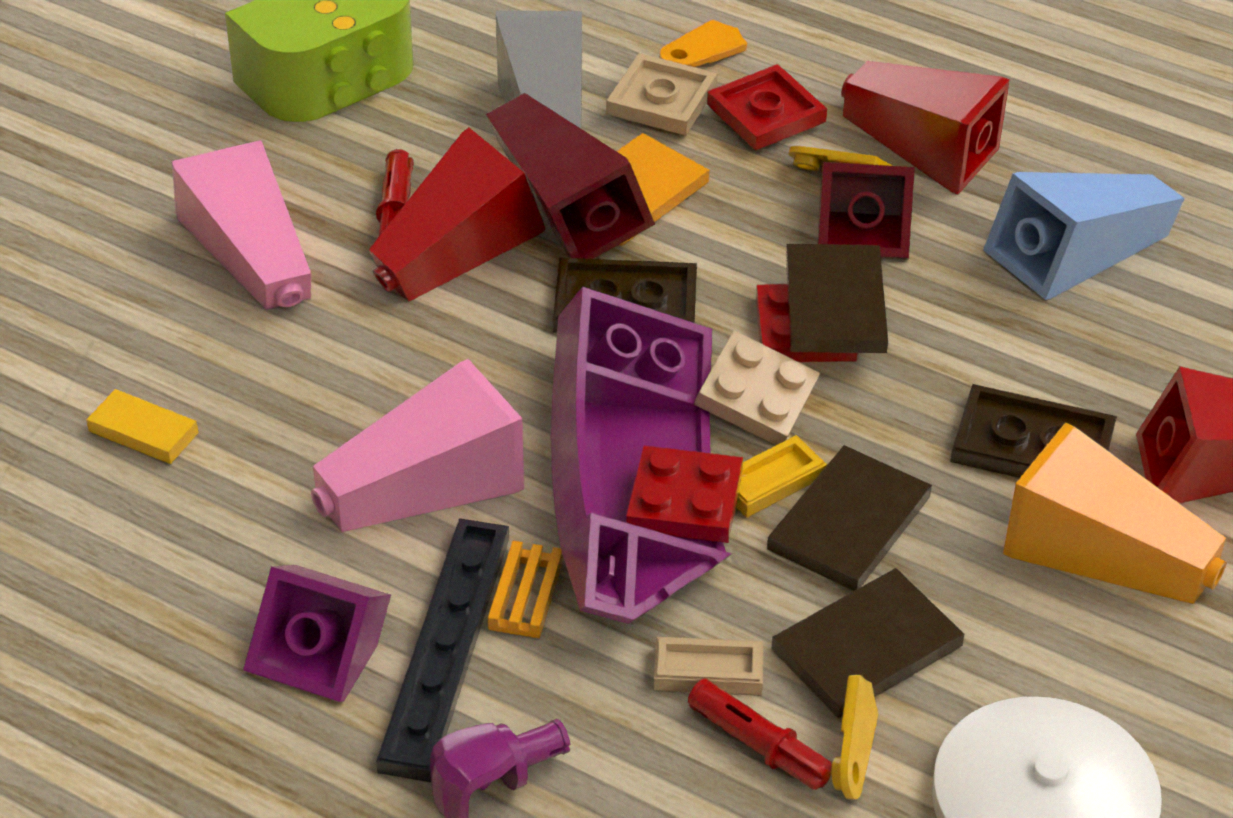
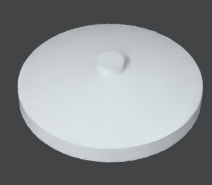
[932,697,1162,818]

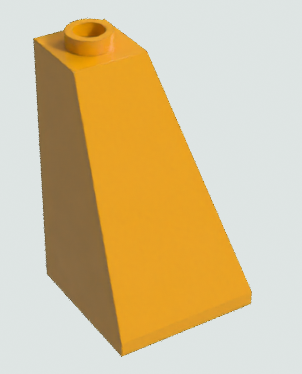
[1003,423,1227,604]

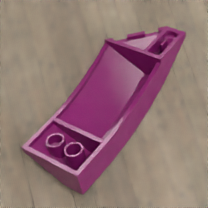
[551,287,732,624]

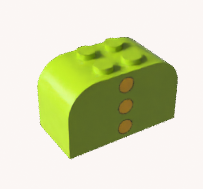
[225,0,414,122]

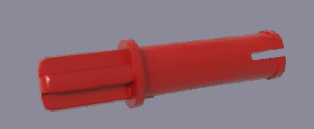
[376,149,414,236]
[688,678,832,790]

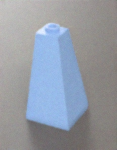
[983,172,1185,300]

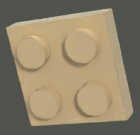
[606,53,718,135]
[694,330,820,445]

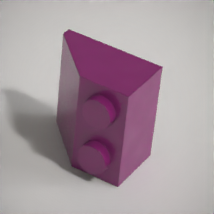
[243,565,391,702]

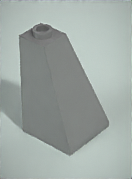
[496,11,582,128]

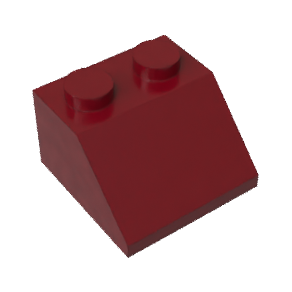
[818,162,915,259]

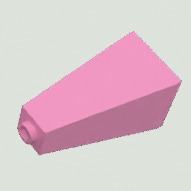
[172,140,311,310]
[311,359,524,532]

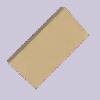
[654,637,763,695]

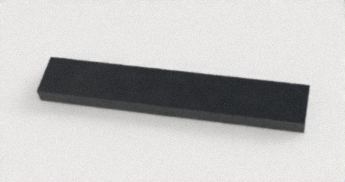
[376,518,509,782]

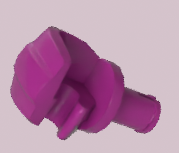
[430,719,571,818]

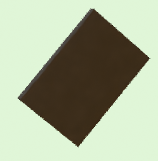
[786,244,888,353]
[553,258,697,332]
[950,384,1117,478]
[767,445,932,591]
[771,568,965,718]

